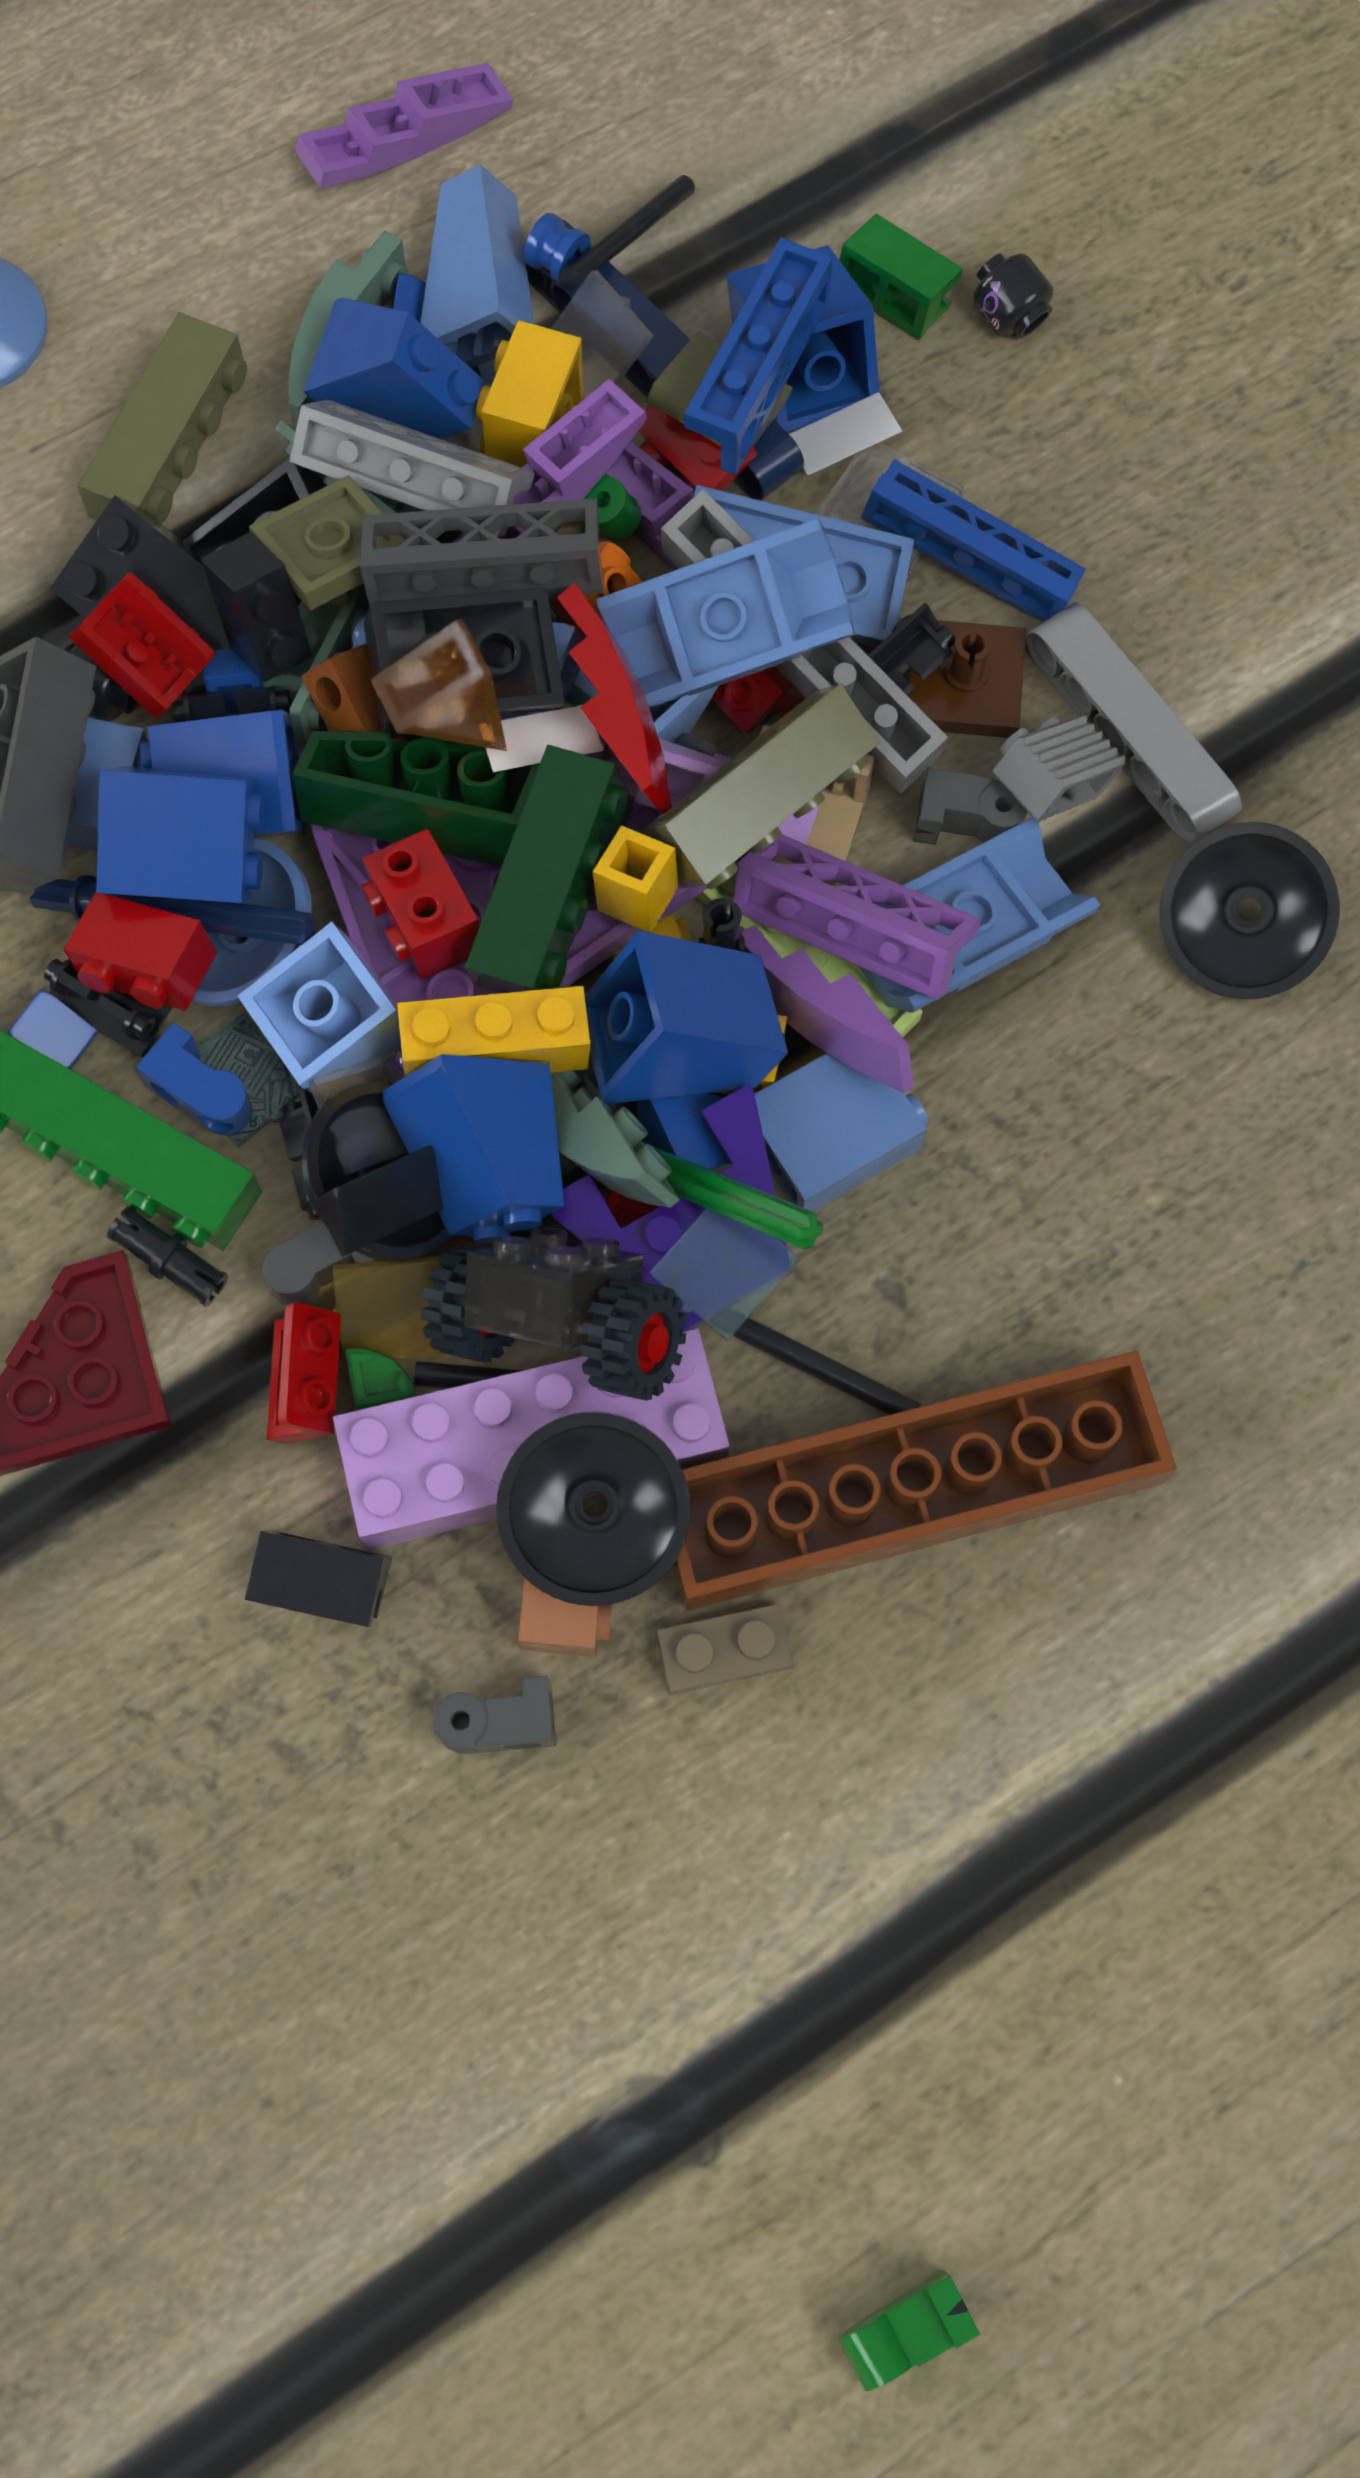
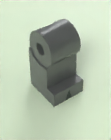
[913,767,1027,845]
[262,1222,386,1306]
[432,1675,556,1754]

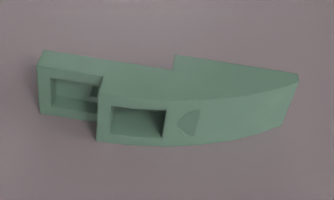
[289,230,408,429]
[551,1070,680,1208]

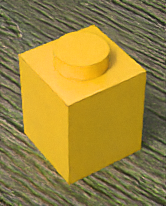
[593,825,678,933]

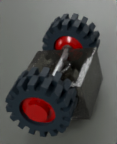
[421,1227,687,1401]

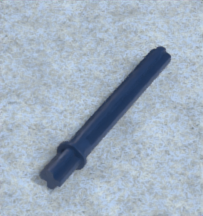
[30,875,316,945]

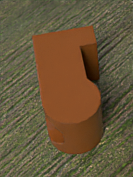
[301,643,405,741]

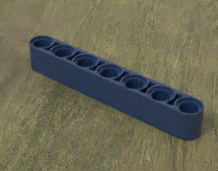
[523,219,804,501]

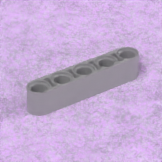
[1025,603,1242,844]

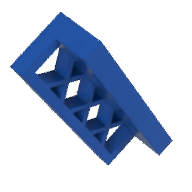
[684,238,833,476]
[860,459,1086,622]

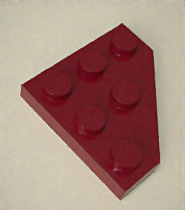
[0,1250,172,1476]

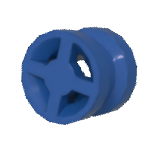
[523,212,591,285]

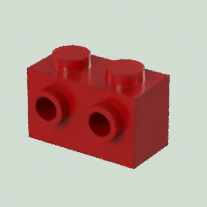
[361,828,480,980]
[63,892,217,1011]

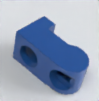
[136,1022,252,1135]

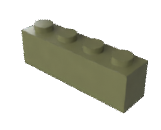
[77,312,247,523]
[643,683,880,889]

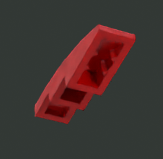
[557,582,672,815]

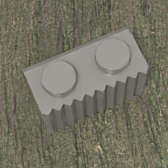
[992,715,1125,823]

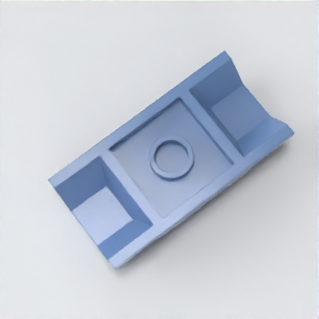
[596,518,855,708]
[858,817,1101,1013]

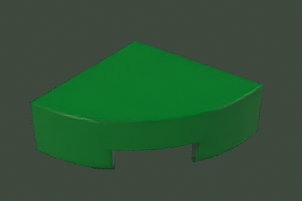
[345,1347,417,1410]

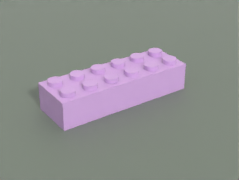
[333,1328,730,1551]

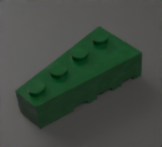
[292,731,540,867]
[465,744,634,993]

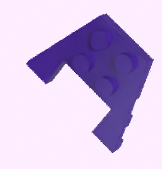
[549,1084,791,1332]

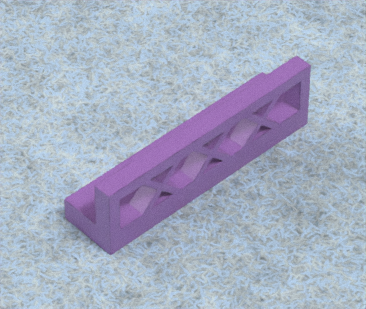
[733,834,981,1000]

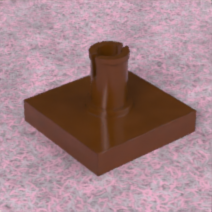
[907,620,1026,738]

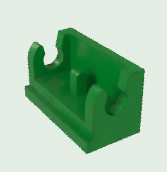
[839,213,963,340]

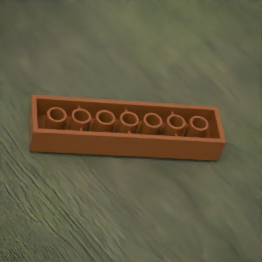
[673,1350,1177,1611]

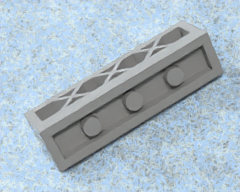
[289,400,535,537]

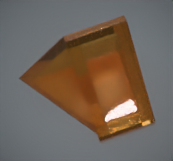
[370,619,507,751]

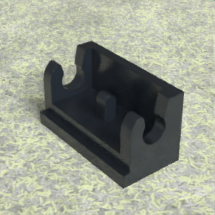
[245,1530,392,1627]

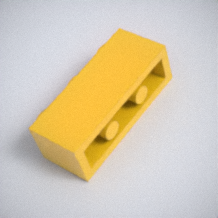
[397,986,590,1077]

